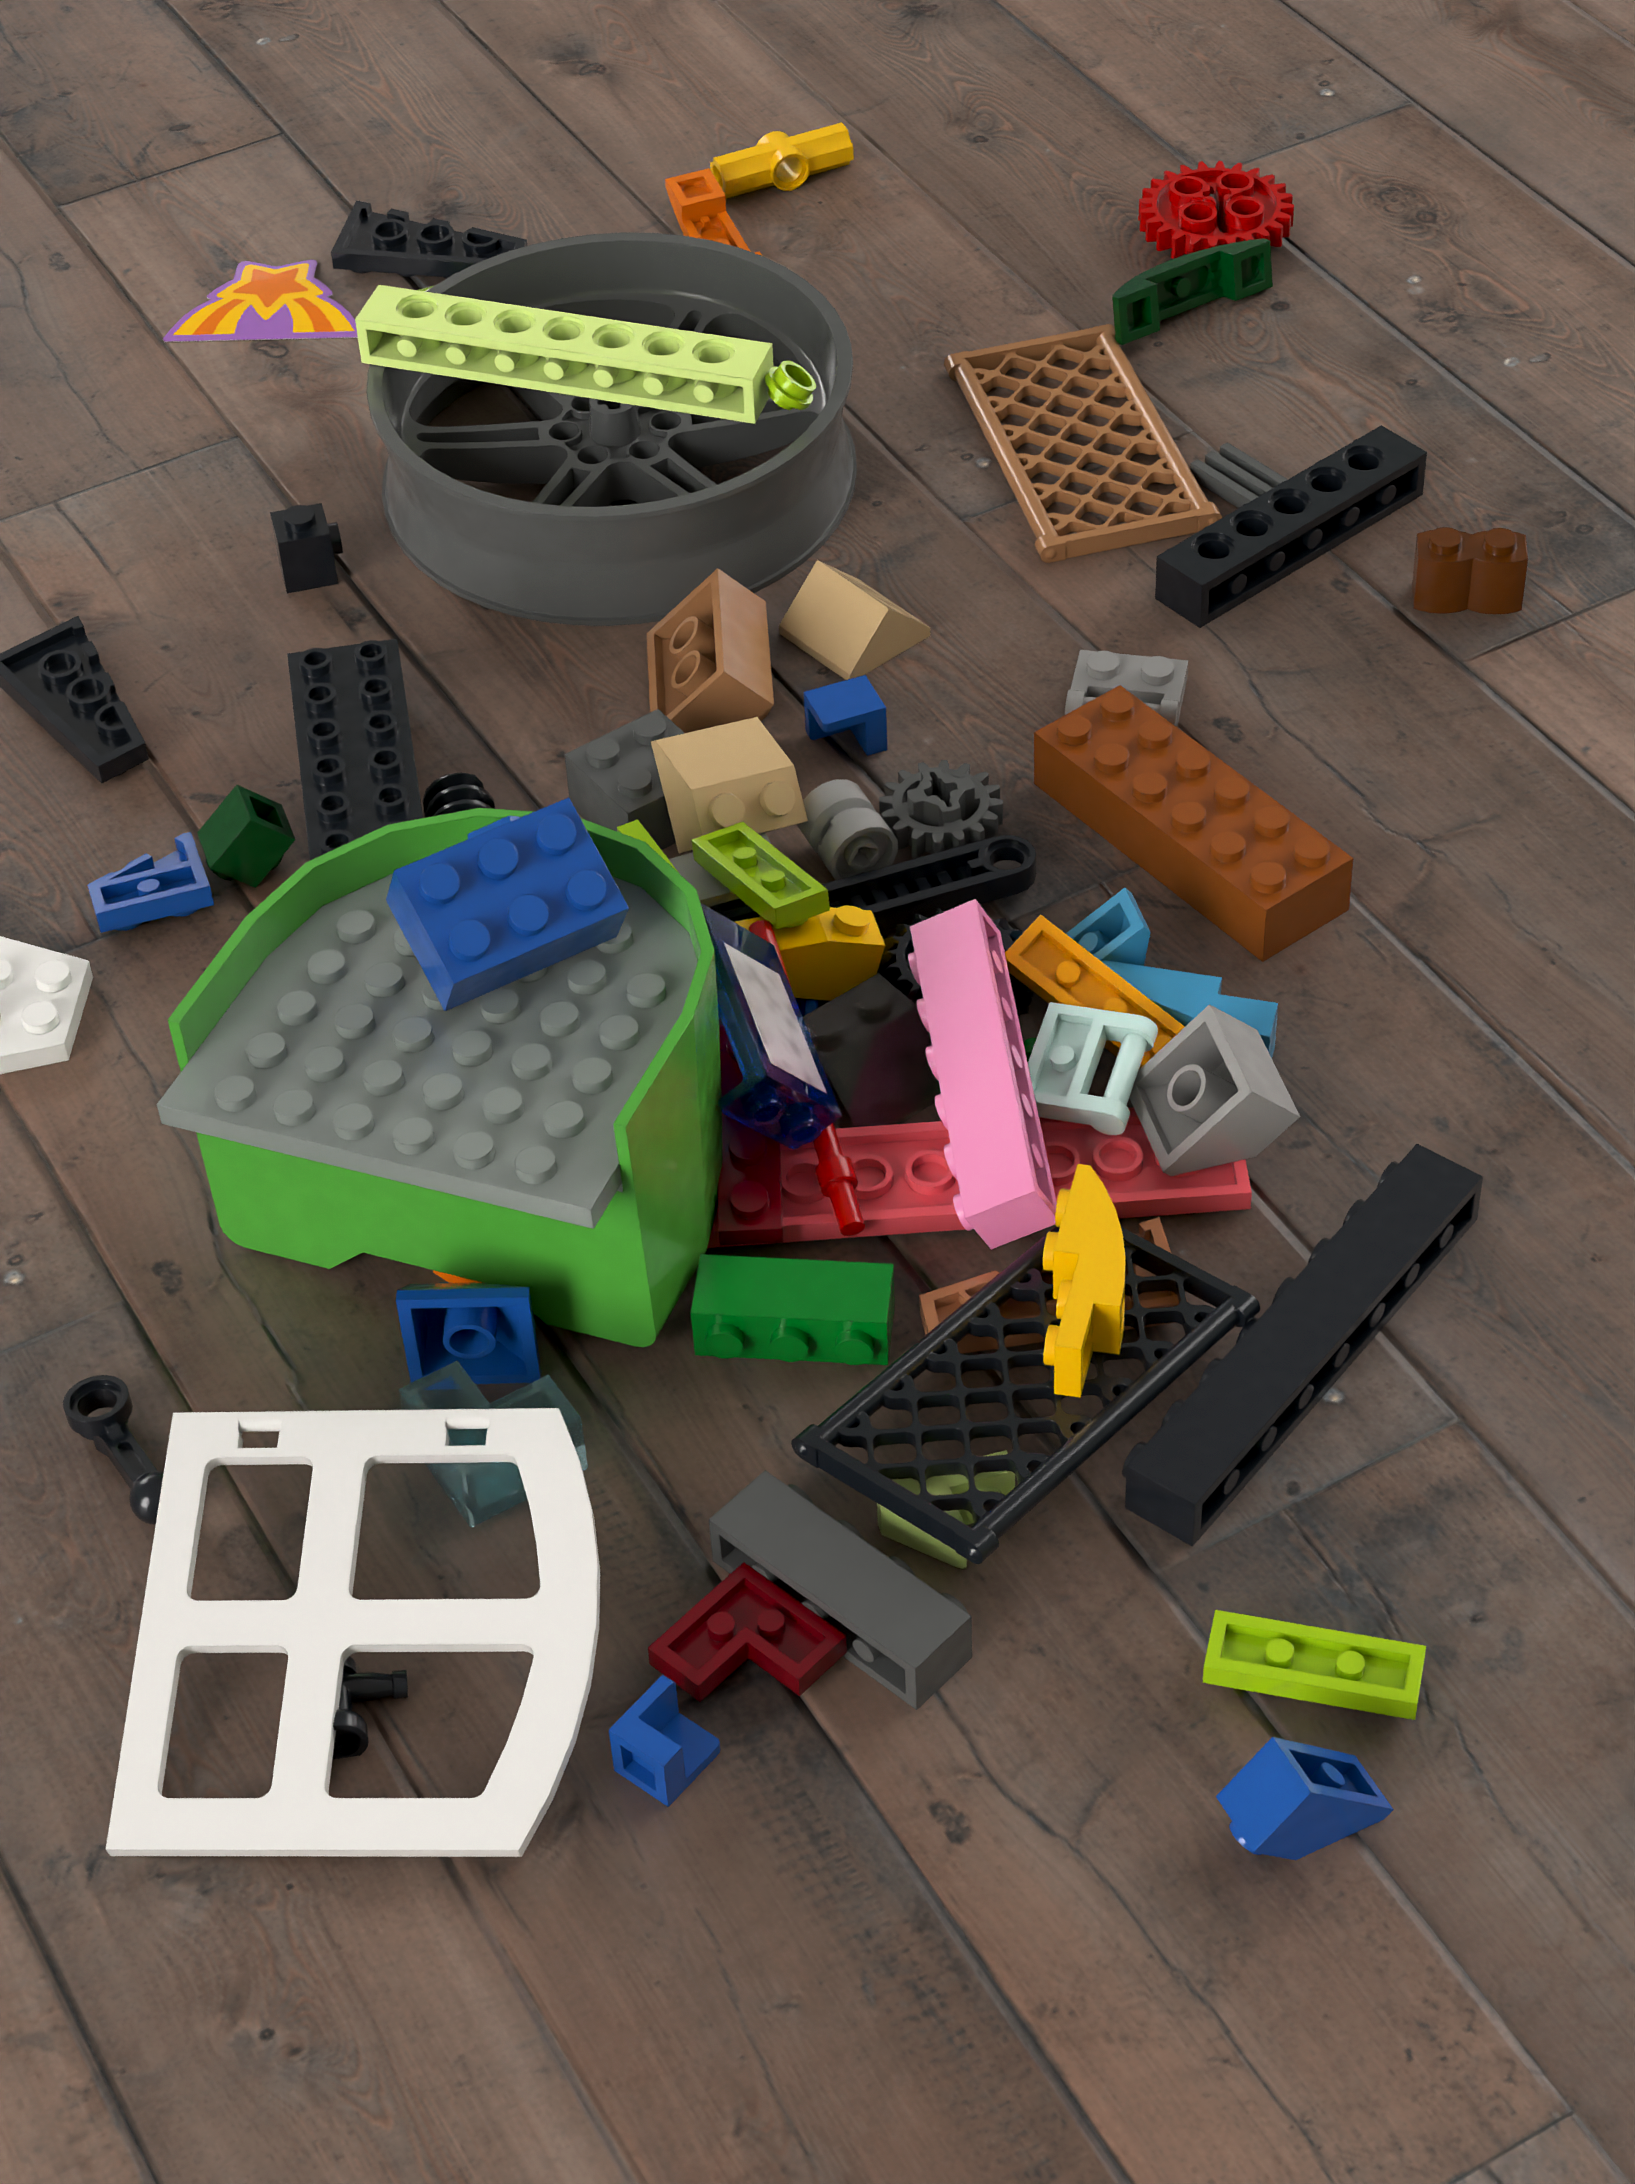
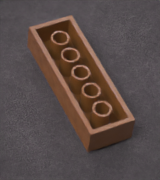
[1034,685,1354,962]

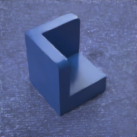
[804,675,888,756]
[609,1675,720,1807]

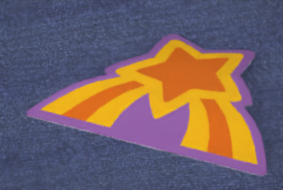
[163,259,358,342]

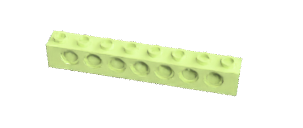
[355,285,774,424]

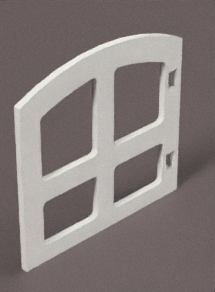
[106,1408,600,1857]

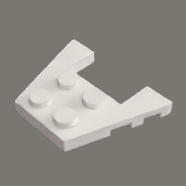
[0,936,93,1074]

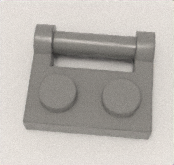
[1065,650,1188,727]

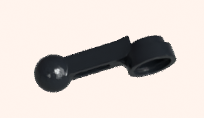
[63,1375,164,1525]

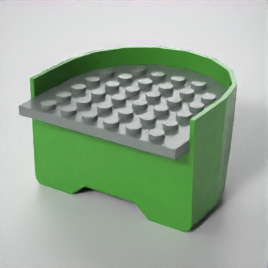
[157,808,722,1347]

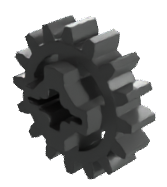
[879,760,1003,859]

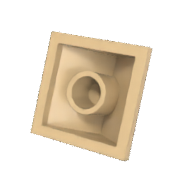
[779,560,930,680]

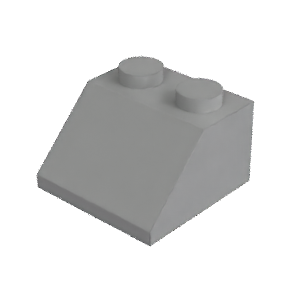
[1129,1004,1300,1176]

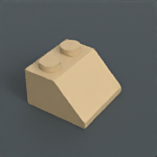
[651,717,808,853]

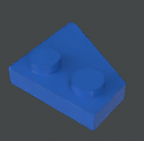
[87,832,214,933]

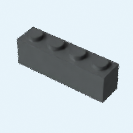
[709,1470,972,1710]

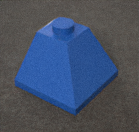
[396,1282,542,1386]

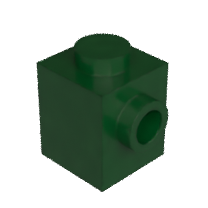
[197,785,296,888]

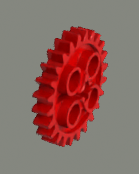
[1138,161,1294,259]

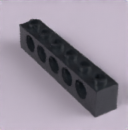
[1155,425,1427,628]

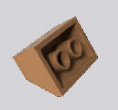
[647,568,774,733]

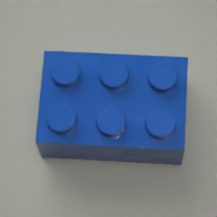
[386,797,629,1011]

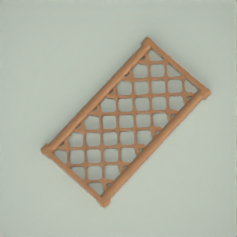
[944,324,1223,563]

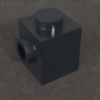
[270,503,343,594]

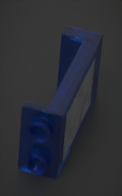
[700,902,842,1149]

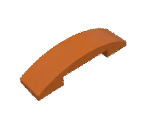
[665,168,762,256]

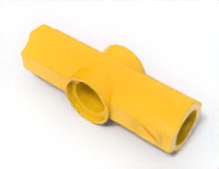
[710,122,854,199]

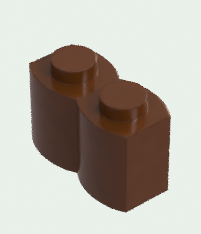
[1412,527,1528,614]

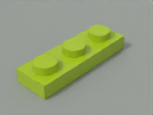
[691,822,830,930]
[1203,1610,1426,1720]

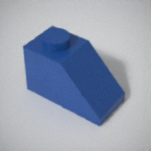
[1216,1737,1394,1860]

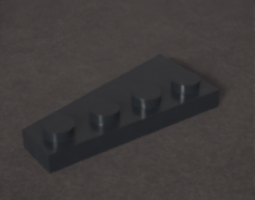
[331,200,528,279]
[0,616,149,783]

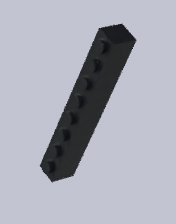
[1122,1144,1483,1547]

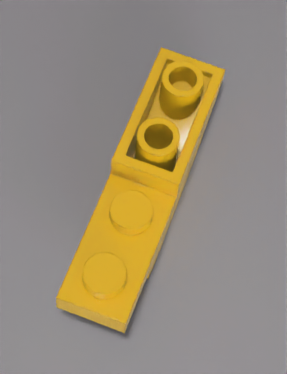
[1043,1164,1126,1398]

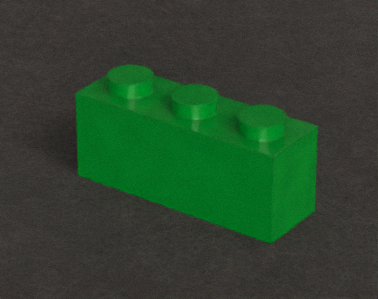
[691,1254,895,1365]

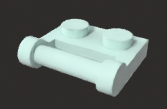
[1028,1002,1158,1135]

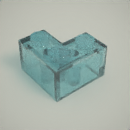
[398,1360,588,1528]

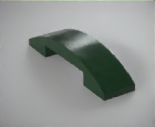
[1112,238,1273,345]

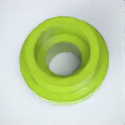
[765,361,816,410]

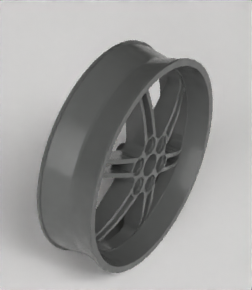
[366,232,857,626]

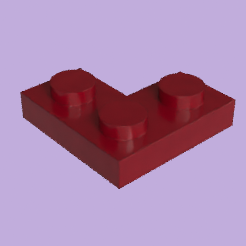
[648,1562,847,1702]

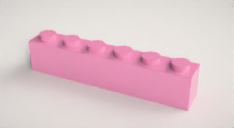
[908,899,1057,1250]

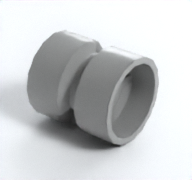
[797,779,898,880]

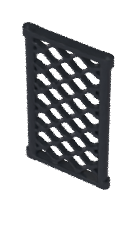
[791,1226,1260,1564]

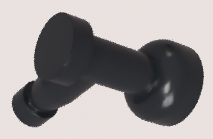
[332,1656,408,1760]

